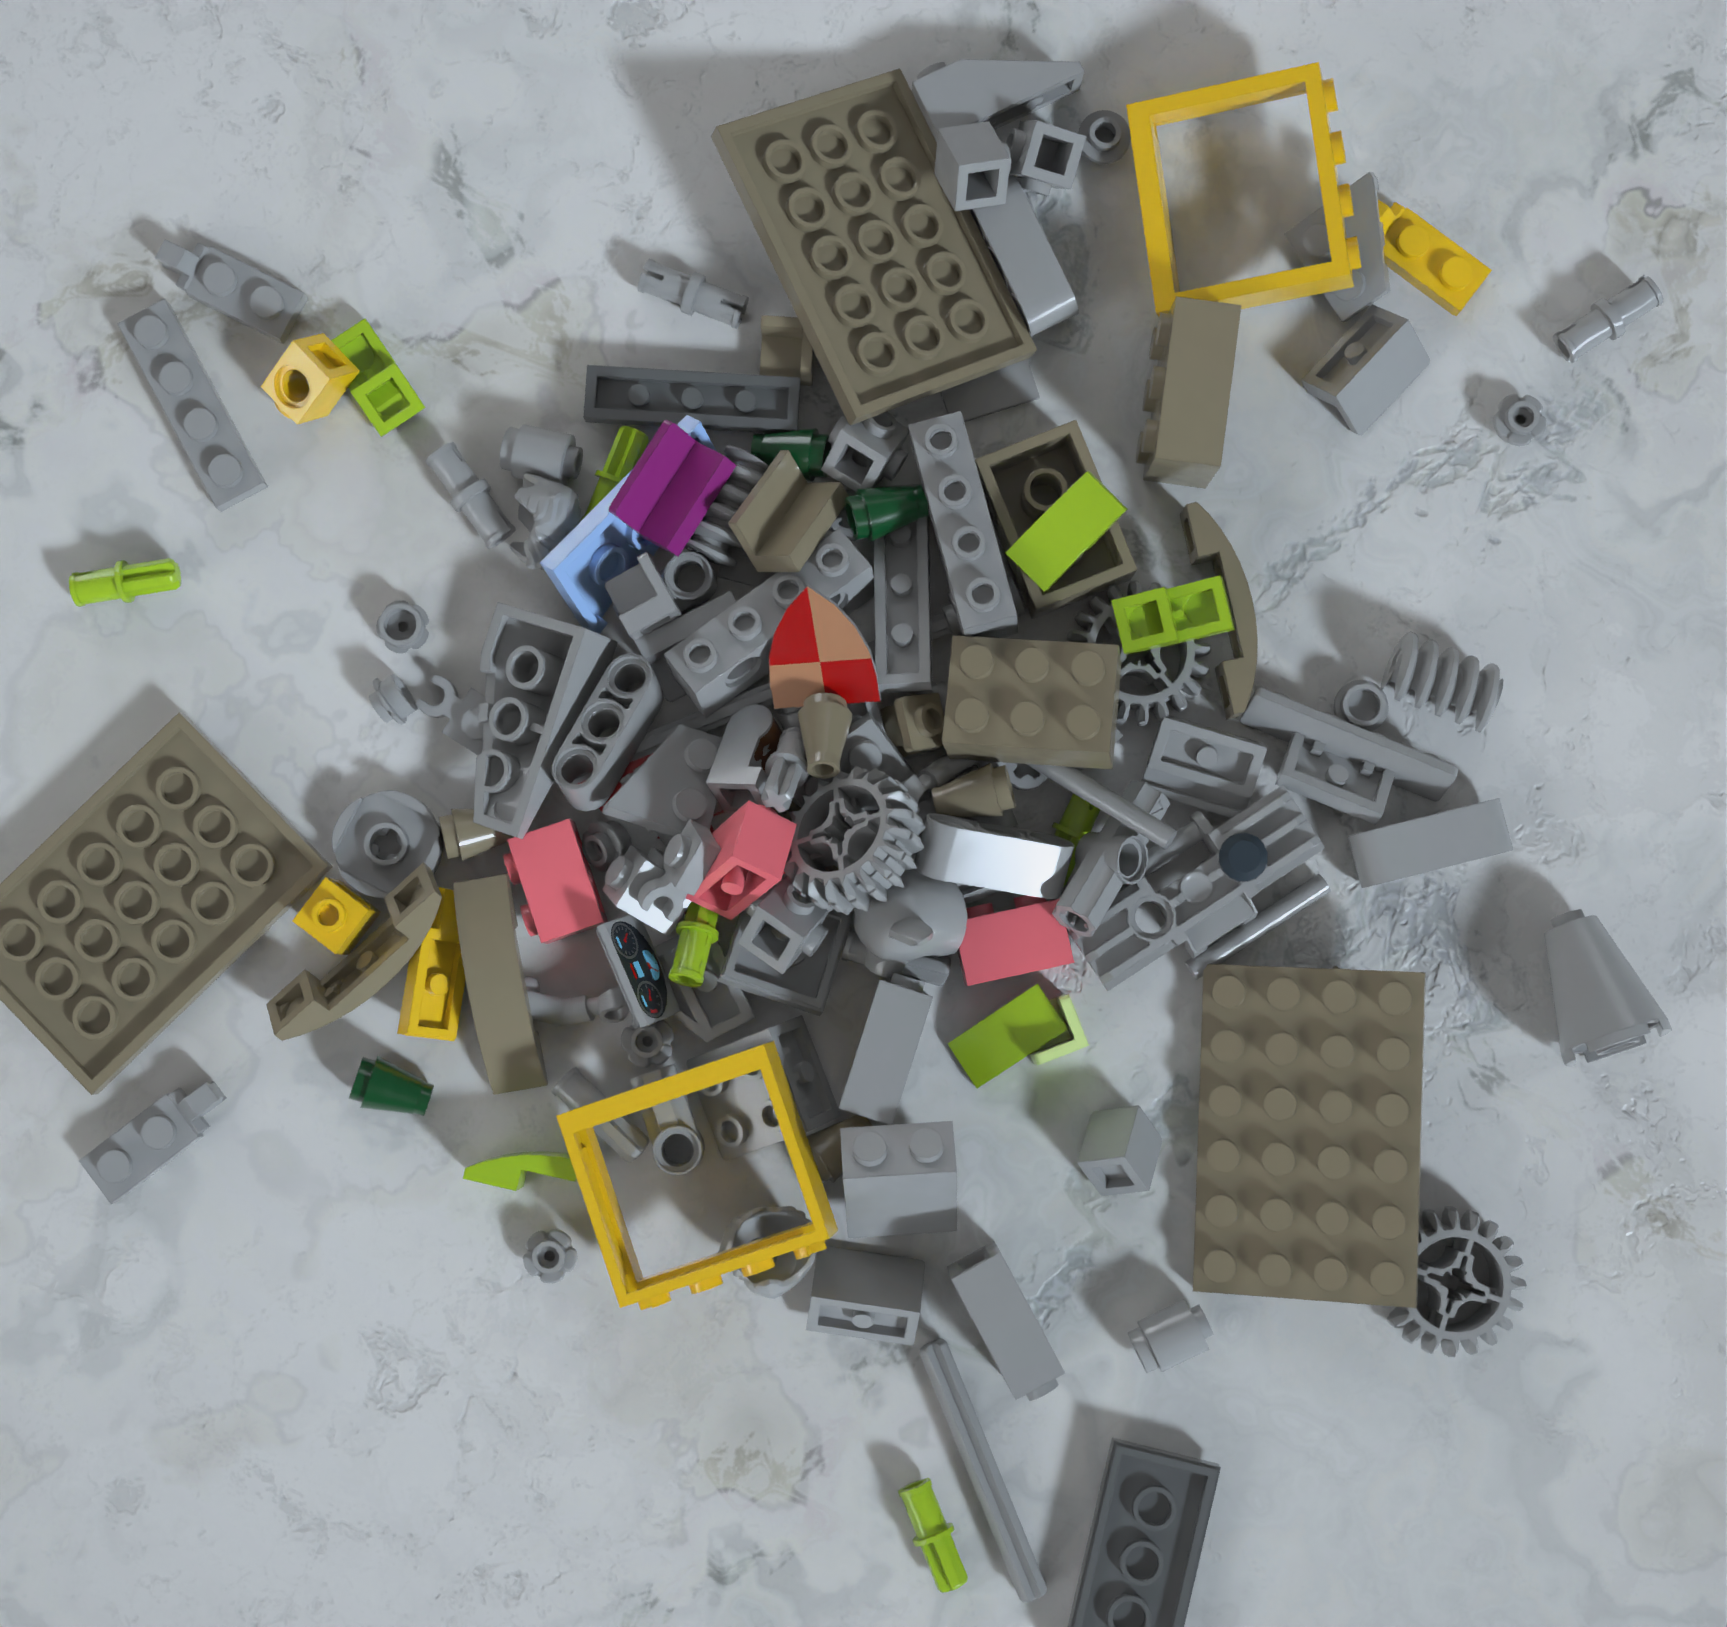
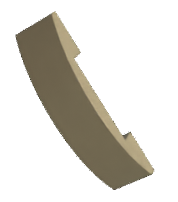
[1179,502,1258,720]
[266,862,442,1041]
[453,873,548,1095]

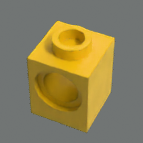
[260,333,360,425]
[292,877,381,955]

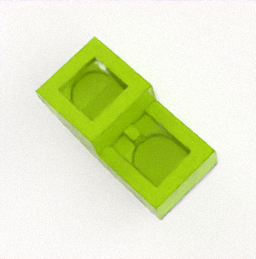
[331,318,426,437]
[1005,471,1128,591]
[1111,575,1235,654]
[947,983,1068,1089]
[463,1151,577,1191]

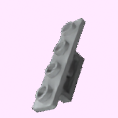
[1240,688,1458,825]

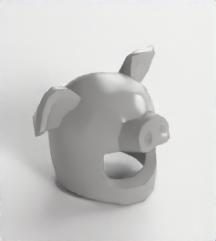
[853,869,968,978]

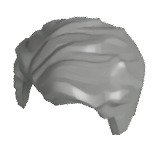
[509,473,581,570]
[718,1206,816,1299]

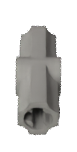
[1052,781,1170,937]

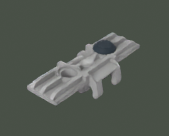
[1066,785,1325,991]

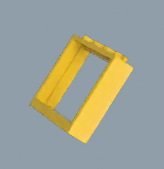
[1126,62,1362,317]
[556,1040,838,1310]

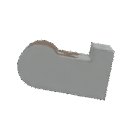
[706,704,782,811]

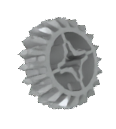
[1067,580,1211,726]
[784,765,926,915]
[1382,1206,1527,1357]

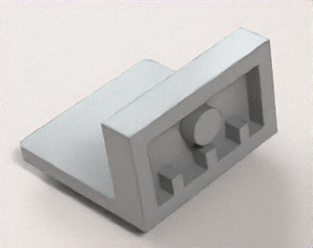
[686,1015,841,1161]

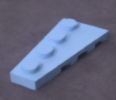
[540,415,716,634]

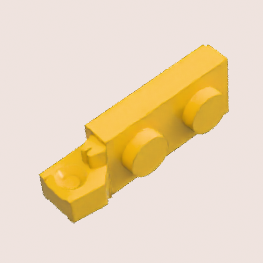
[1378,200,1492,316]
[397,887,466,1041]

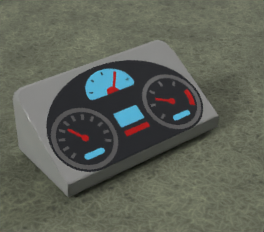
[596,915,680,1028]

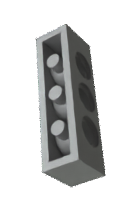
[908,411,1018,638]
[664,528,874,718]

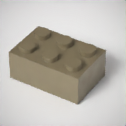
[1136,296,1241,489]
[975,420,1138,619]
[942,636,1121,770]

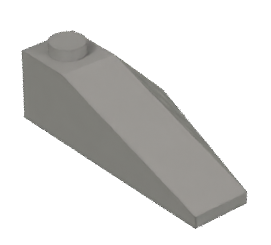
[473,602,618,839]

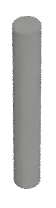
[1185,874,1331,980]

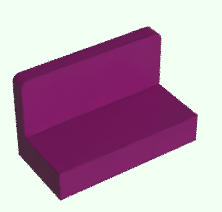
[609,420,737,557]

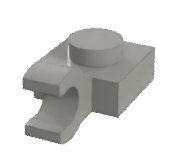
[637,819,721,922]

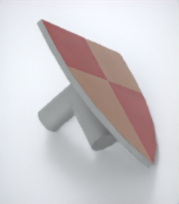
[769,584,881,709]

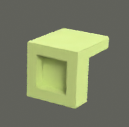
[1030,994,1089,1065]

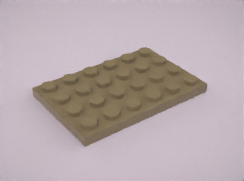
[711,68,1037,426]
[0,712,333,1095]
[1193,964,1426,1308]

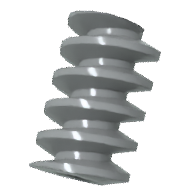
[685,445,769,567]
[1380,632,1504,732]

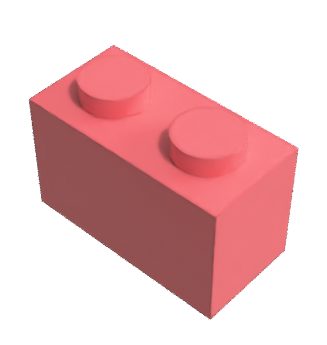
[685,800,797,920]
[503,819,608,944]
[957,895,1074,986]

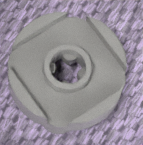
[332,790,443,899]

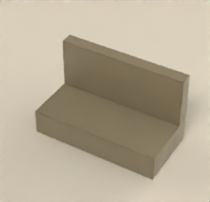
[728,450,849,572]

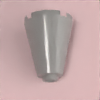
[1544,909,1672,1066]

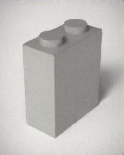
[839,973,933,1125]
[840,1121,957,1238]
[947,1241,1065,1401]

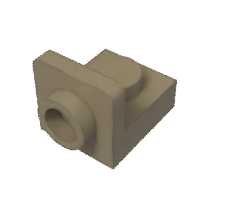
[880,693,944,759]

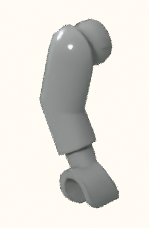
[902,754,1006,802]
[524,976,629,1026]

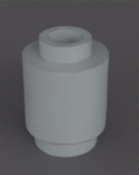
[500,425,583,486]
[1127,1299,1214,1373]

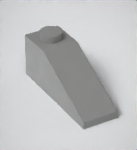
[912,59,1084,143]

